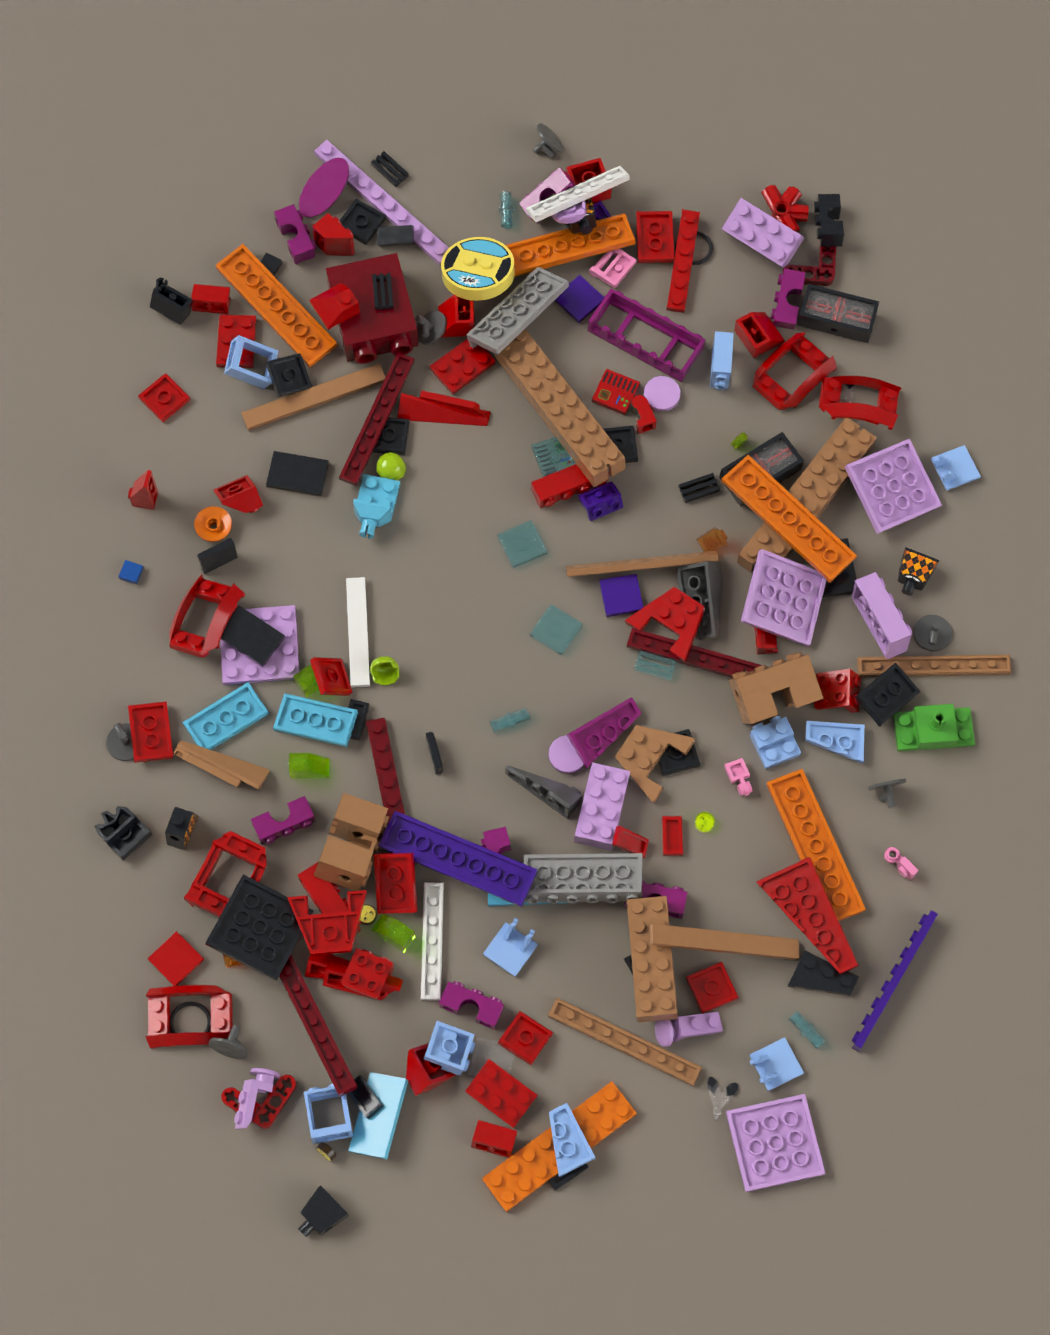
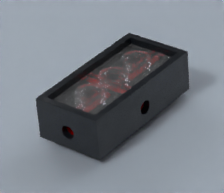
[797,284,879,343]
[719,432,804,507]

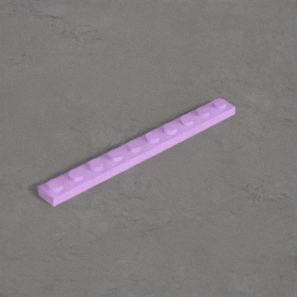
[314,140,449,266]

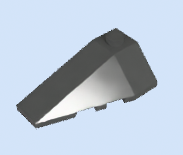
[677,561,722,639]
[505,766,582,819]

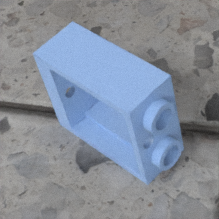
[710,331,734,390]
[224,335,278,389]
[304,1084,353,1145]

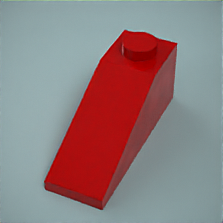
[128,470,159,510]

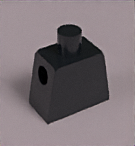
[298,1185,349,1237]

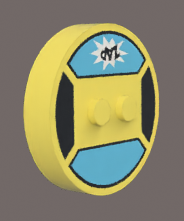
[441,237,515,301]

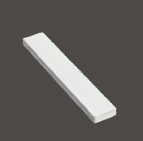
[526,166,630,222]
[346,577,370,688]
[421,882,444,1001]

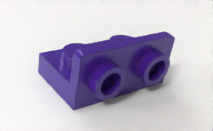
[578,481,624,521]

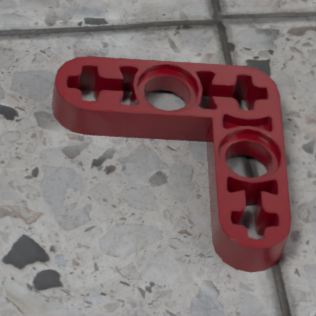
[782,246,836,286]

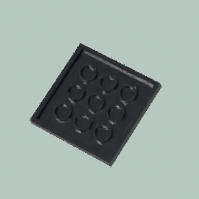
[205,874,314,981]

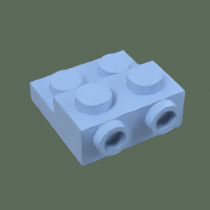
[749,716,801,769]
[424,1021,476,1076]

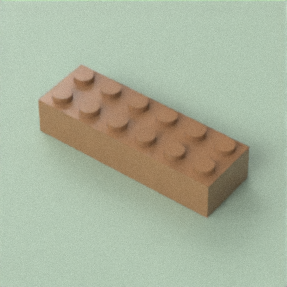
[627,896,678,1023]

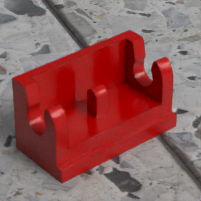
[191,284,231,314]
[754,627,778,655]
[471,1120,517,1158]

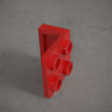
[814,669,862,713]
[341,948,394,999]

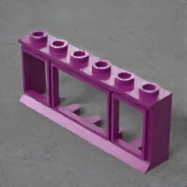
[587,289,706,383]

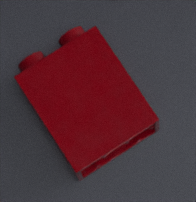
[326,253,418,364]

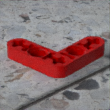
[221,1075,296,1129]

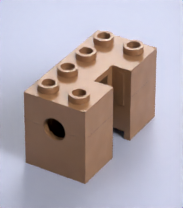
[728,652,823,724]
[314,793,389,891]

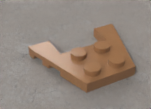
[615,725,695,803]

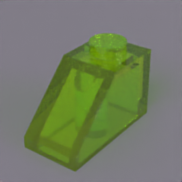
[293,665,319,698]
[289,753,329,779]
[372,914,415,953]

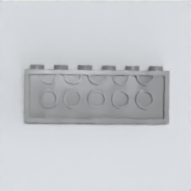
[467,267,569,355]
[524,853,643,904]

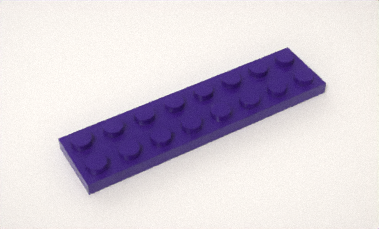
[379,811,538,907]

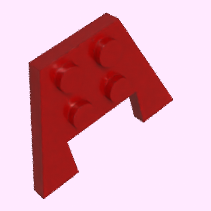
[625,587,705,663]
[287,890,367,956]

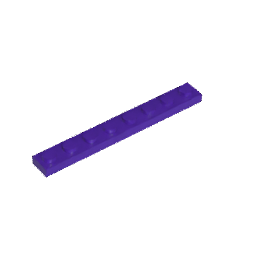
[851,910,938,1052]

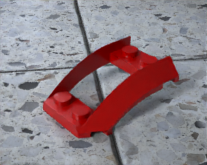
[752,332,837,410]
[818,376,902,430]
[169,574,245,658]
[184,831,267,917]
[145,985,233,1049]

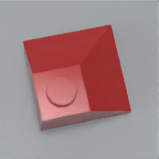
[309,283,360,330]
[213,475,263,513]
[406,1043,456,1096]

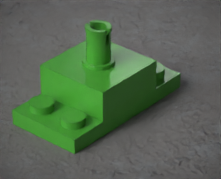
[893,704,975,752]

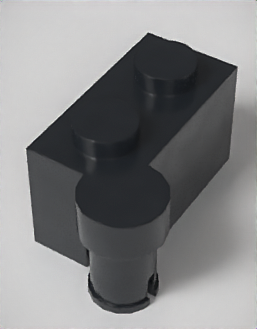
[150,277,193,325]

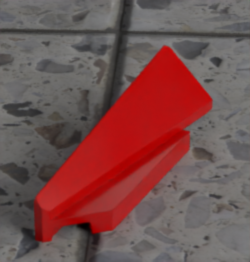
[397,390,491,426]
[305,954,403,1000]

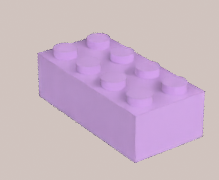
[722,198,804,268]
[852,572,912,660]
[574,762,630,851]

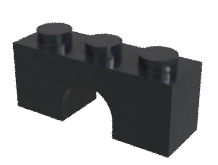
[814,194,844,247]

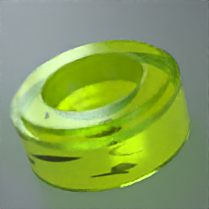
[730,432,748,449]
[695,812,715,832]

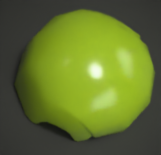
[376,453,406,481]
[370,656,399,685]

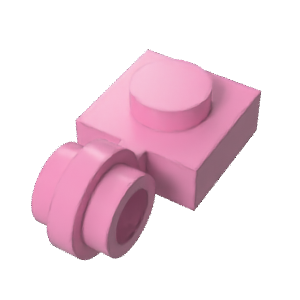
[724,758,752,796]
[884,847,918,880]

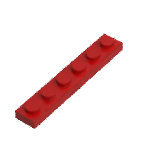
[666,209,700,313]

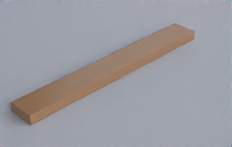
[241,363,386,431]
[566,551,718,577]
[857,654,1011,677]
[650,924,799,960]
[548,998,702,1086]

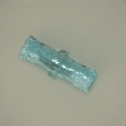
[499,191,513,229]
[490,707,530,733]
[789,1011,826,1049]

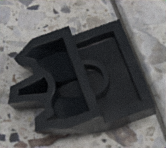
[94,806,153,861]

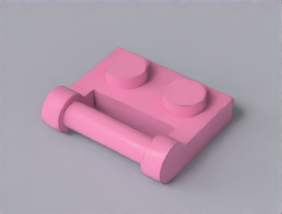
[589,249,636,289]

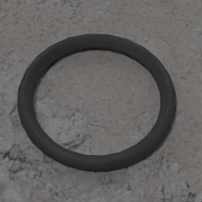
[675,231,713,265]
[170,1002,211,1033]

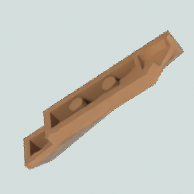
[173,741,270,790]

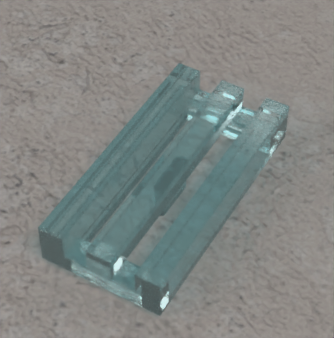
[634,651,676,680]

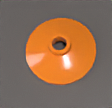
[194,506,232,542]

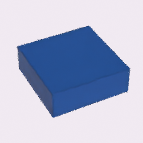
[118,560,144,584]

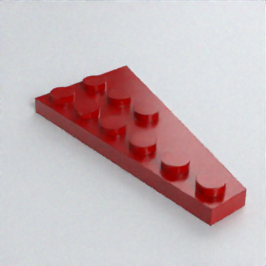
[756,857,859,974]

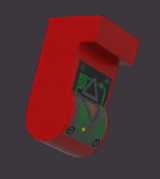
[631,395,657,434]

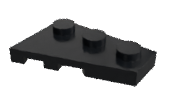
[787,951,859,996]

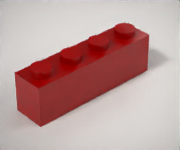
[531,464,609,508]
[298,862,362,934]

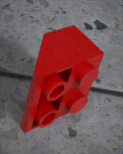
[312,213,355,256]
[438,295,475,338]
[734,312,785,358]

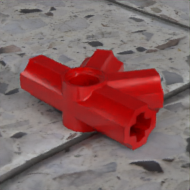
[761,185,809,233]

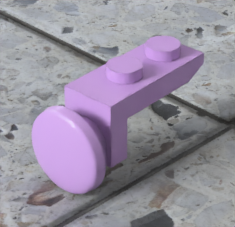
[655,1012,723,1047]
[234,1068,280,1130]

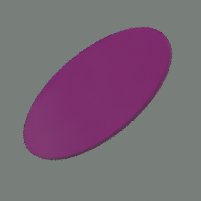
[299,158,349,218]

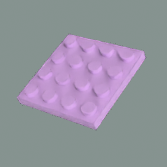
[845,439,942,534]
[741,549,827,647]
[220,605,300,685]
[725,1094,825,1193]

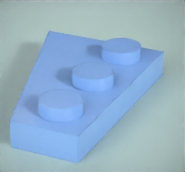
[805,721,865,764]
[549,1103,595,1177]

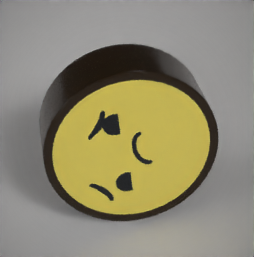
[360,904,377,925]
[316,1142,336,1161]

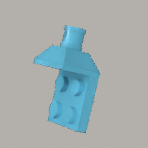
[353,474,400,539]

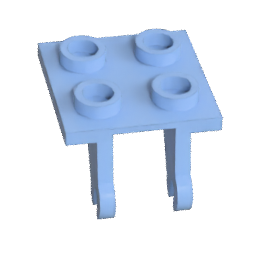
[931,445,981,491]
[483,918,538,977]
[749,1037,804,1091]

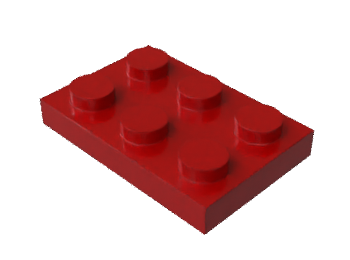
[636,211,674,263]
[216,315,257,368]
[429,338,495,395]
[128,701,173,763]
[374,852,417,914]
[465,1059,538,1128]

